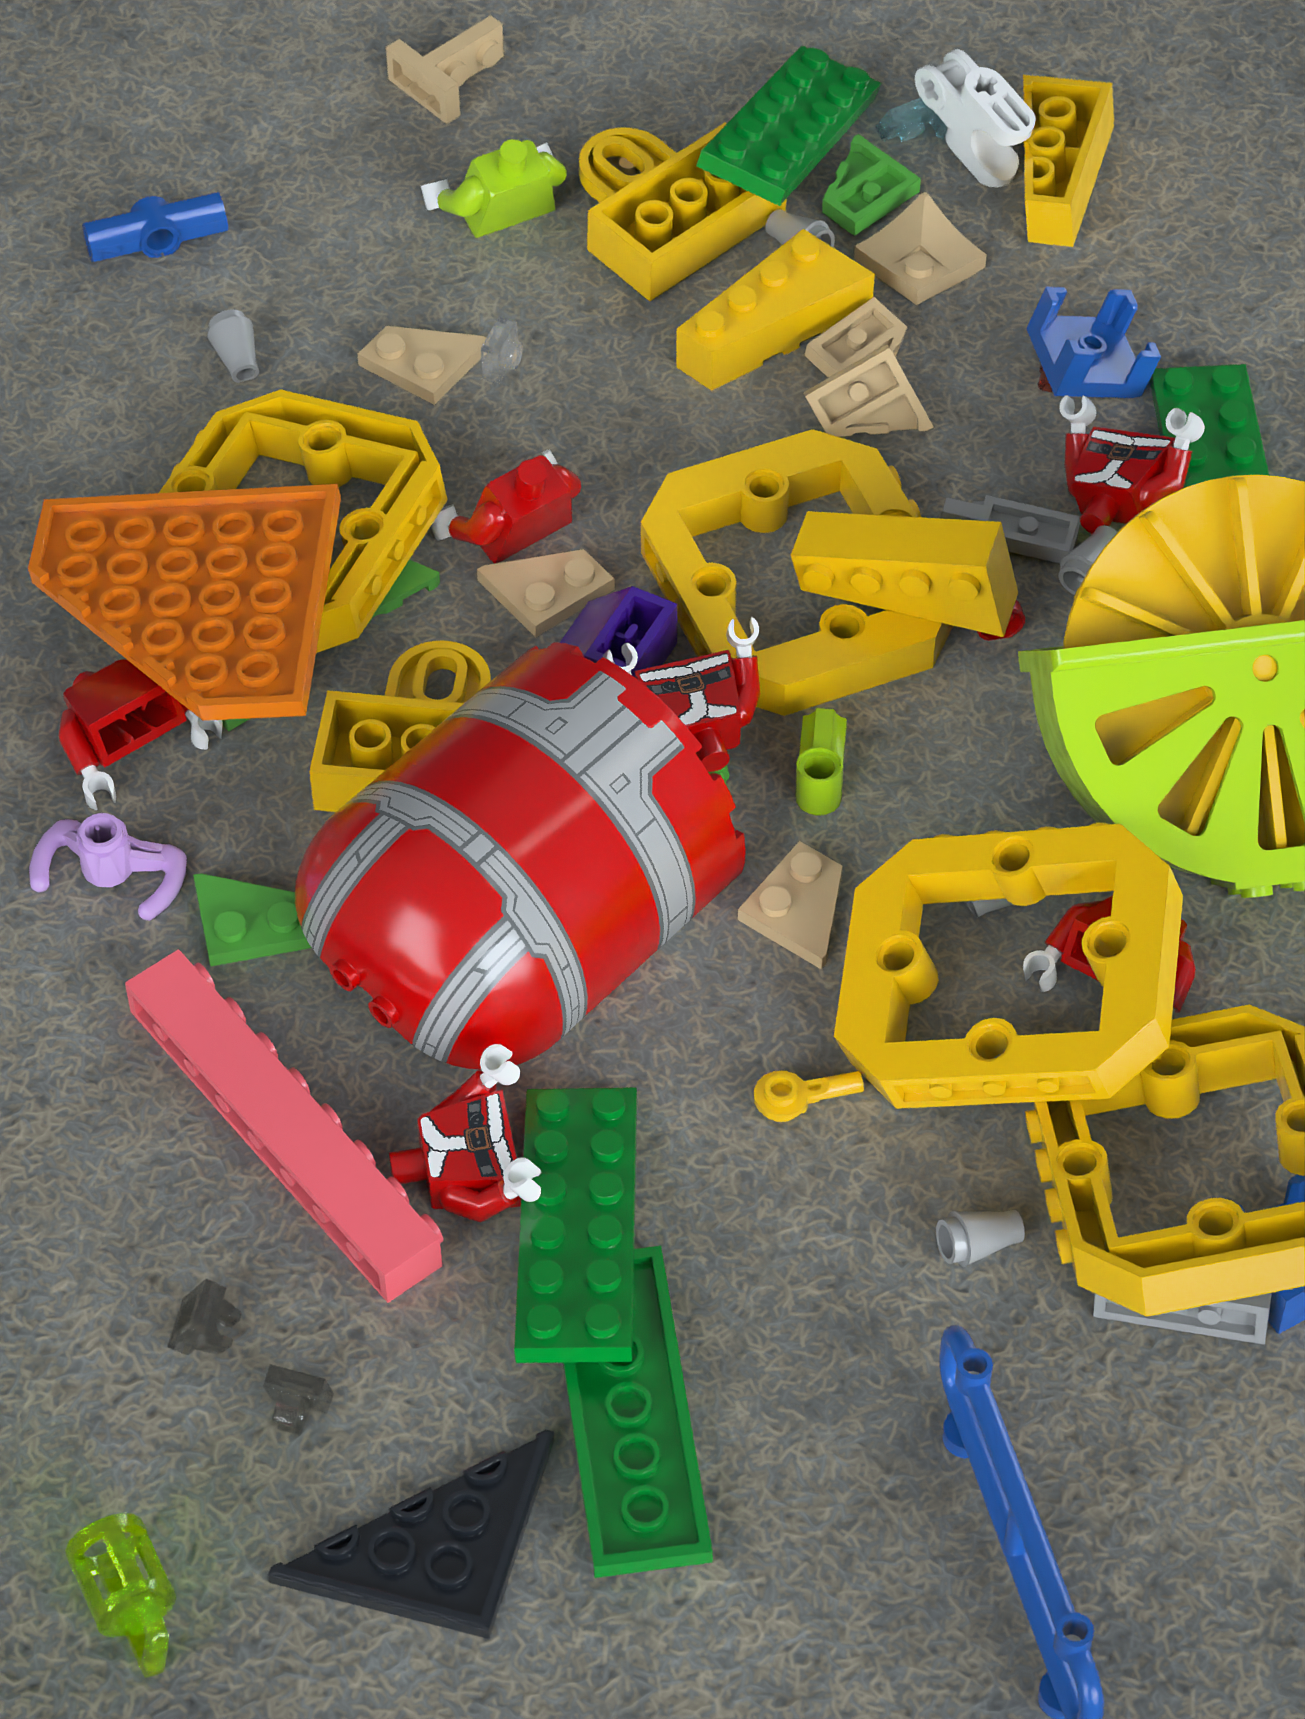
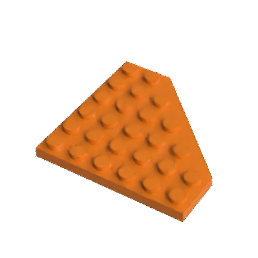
[28,484,341,721]

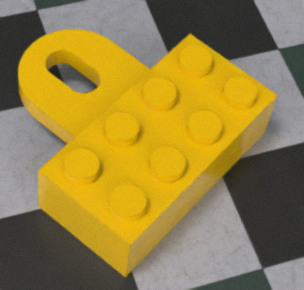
[579,122,787,301]
[309,640,491,812]

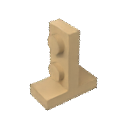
[386,15,504,124]

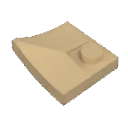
[854,192,987,305]

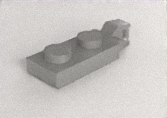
[941,495,1081,563]

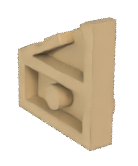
[804,297,907,378]
[477,549,615,637]

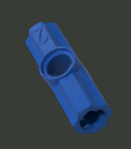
[82,192,229,262]

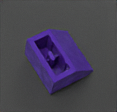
[559,586,678,677]

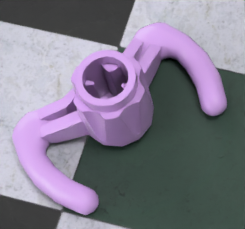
[29,813,187,921]

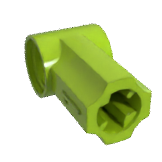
[795,708,847,816]

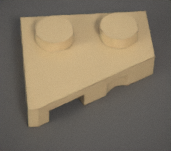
[357,326,489,405]
[803,344,934,437]
[738,841,843,969]

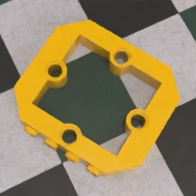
[159,389,448,653]
[641,429,953,716]
[834,822,1183,1109]
[1024,1004,1305,1317]

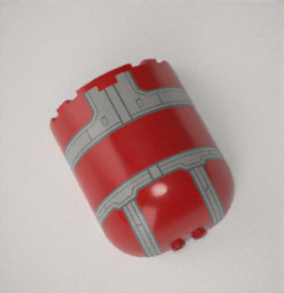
[295,642,746,1070]

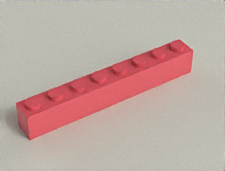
[125,949,443,1303]

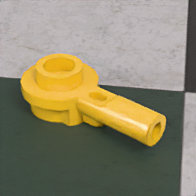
[754,1071,864,1122]

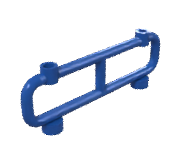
[939,1325,1104,1719]

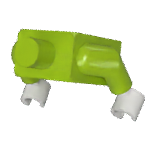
[421,139,566,238]

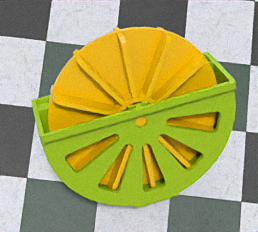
[1018,475,1305,898]

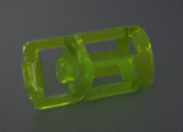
[65,1513,176,1678]

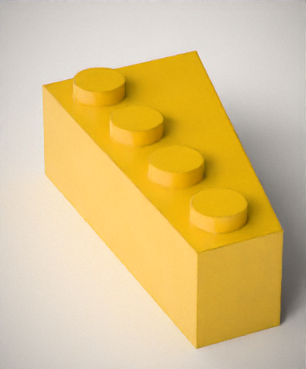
[1023,75,1114,247]
[676,229,875,391]
[790,511,1018,637]

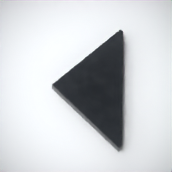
[268,1430,554,1639]

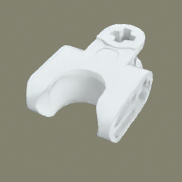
[915,49,1036,187]

